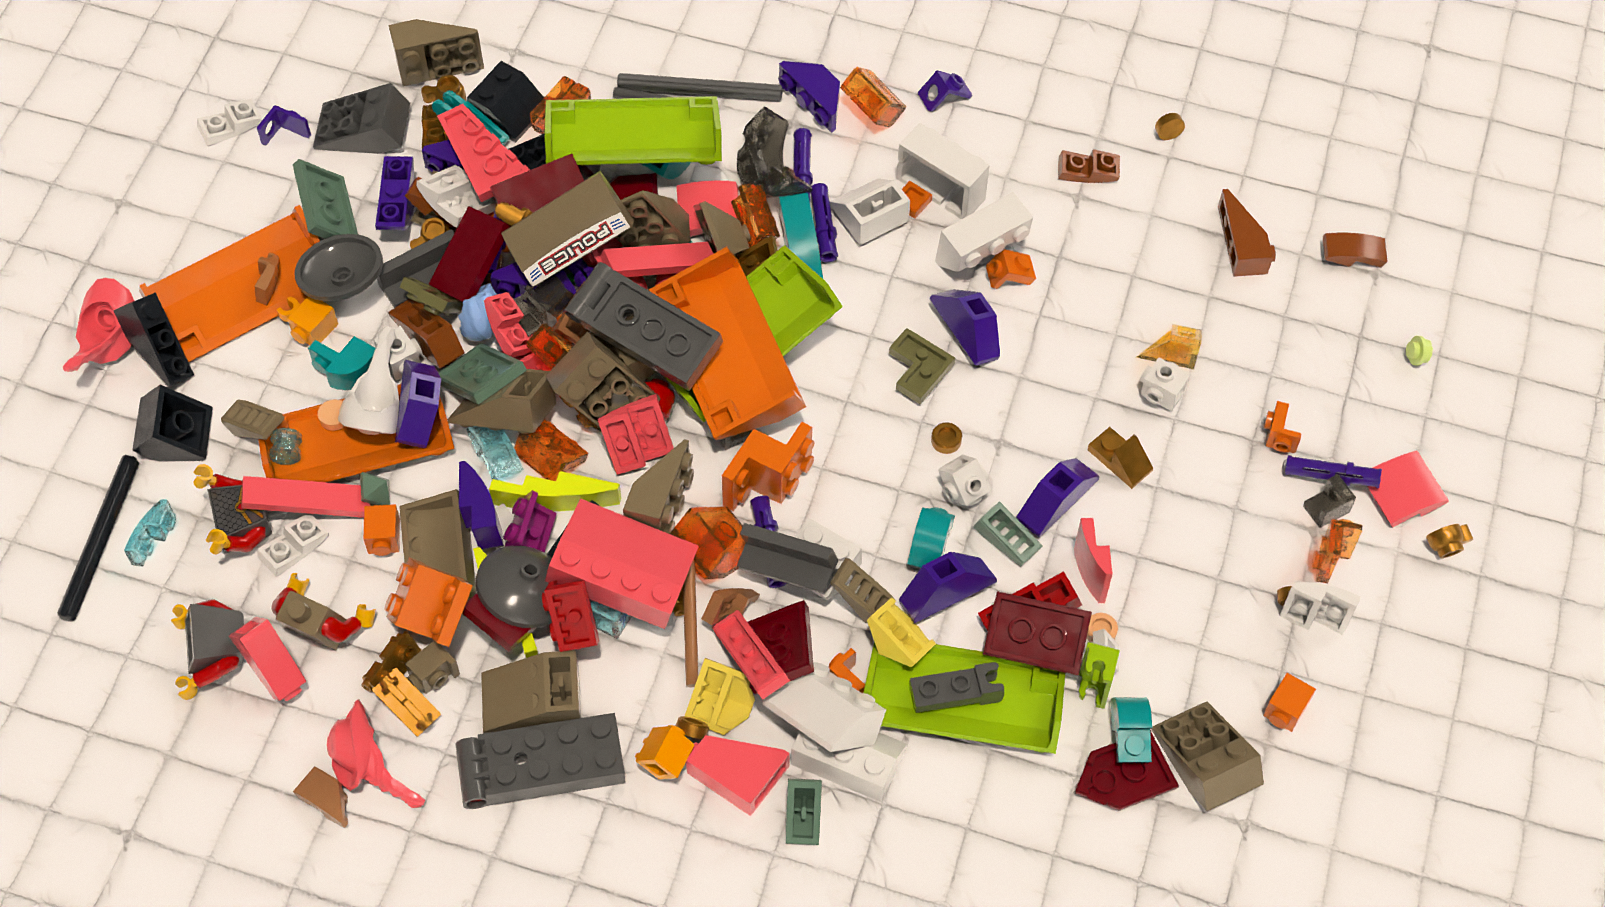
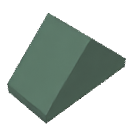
[786,778,822,845]

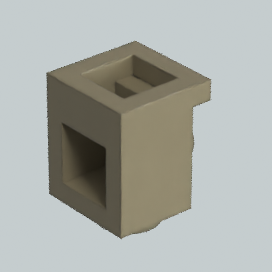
[405,641,460,694]

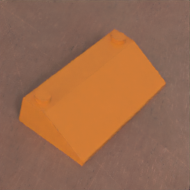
[139,205,320,363]
[648,246,807,440]
[258,384,455,482]

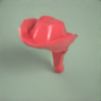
[62,278,134,372]
[327,699,425,808]

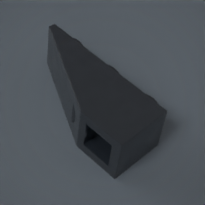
[113,292,194,387]

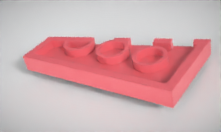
[437,104,530,202]

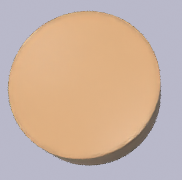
[318,399,345,431]
[1087,613,1118,642]

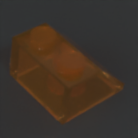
[670,506,746,580]

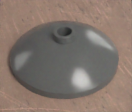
[294,234,383,302]
[475,546,552,628]

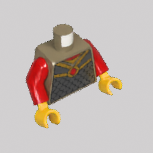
[271,573,376,651]

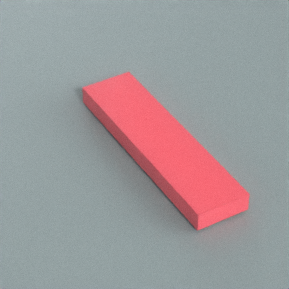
[600,242,714,277]
[241,476,370,518]
[712,610,790,700]

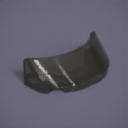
[736,106,812,198]

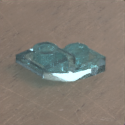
[466,426,524,480]
[124,499,176,567]

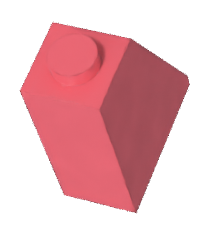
[229,617,306,701]
[686,735,790,816]

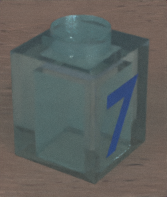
[591,601,632,639]

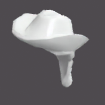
[338,326,400,435]

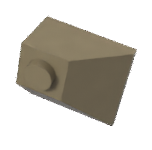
[693,201,751,254]

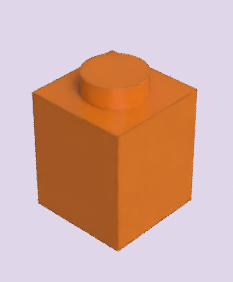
[363,504,400,556]
[1263,673,1316,732]

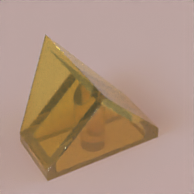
[1135,324,1202,370]

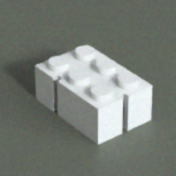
[896,122,990,219]

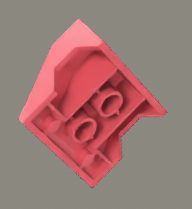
[545,498,699,629]

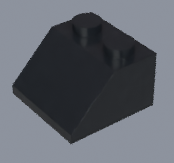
[467,61,546,143]
[132,384,213,462]

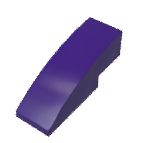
[459,461,504,549]

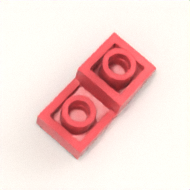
[484,292,535,358]

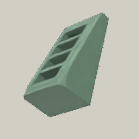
[973,501,1043,567]

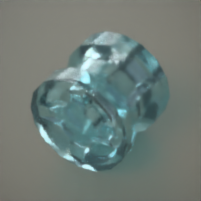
[269,428,302,465]

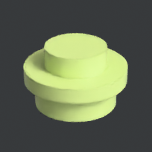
[1406,335,1433,366]

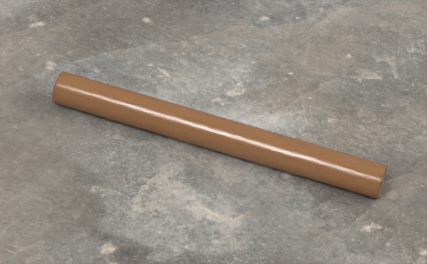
[683,561,698,688]

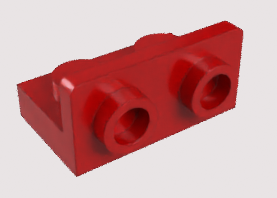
[542,580,600,652]

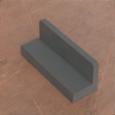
[377,229,454,308]
[737,523,838,594]

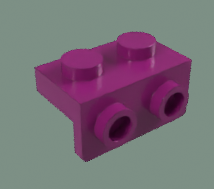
[503,490,557,552]

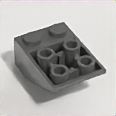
[313,83,410,154]

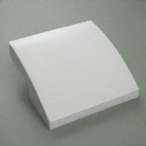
[416,165,497,228]
[1280,582,1361,635]

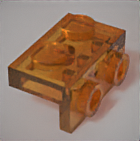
[731,184,780,247]
[513,419,589,481]
[1312,519,1363,584]

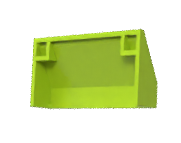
[545,96,722,165]
[661,245,843,423]
[864,642,1065,754]

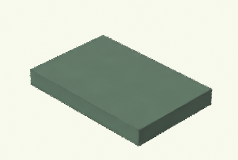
[292,159,358,239]
[438,343,527,405]

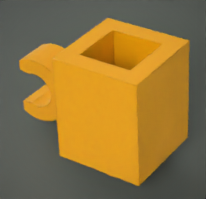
[277,297,338,345]
[635,725,695,779]

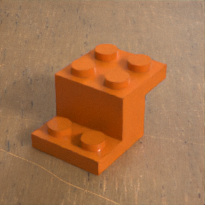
[722,422,815,512]
[384,557,473,647]

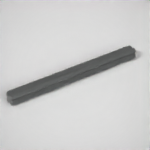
[617,73,783,101]

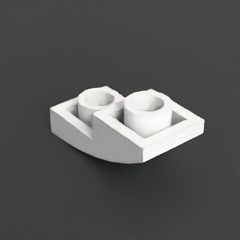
[197,99,262,146]
[257,514,328,577]

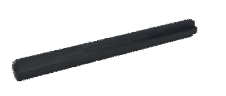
[57,455,139,622]

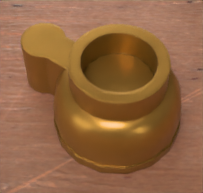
[421,75,466,104]
[410,217,451,249]
[1426,524,1474,559]

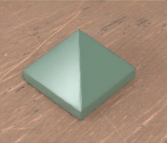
[360,472,390,505]

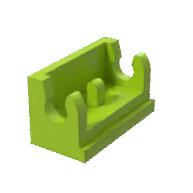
[1078,642,1120,709]

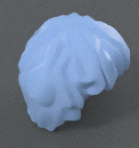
[458,283,497,341]

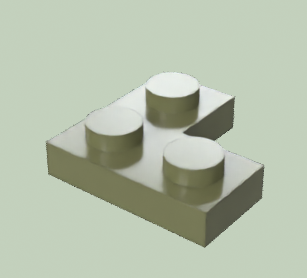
[399,277,463,316]
[889,328,955,404]

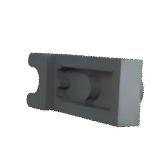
[909,662,1004,713]

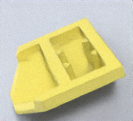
[867,597,936,667]
[685,658,755,735]

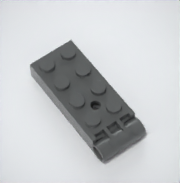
[564,262,723,391]
[455,713,626,809]

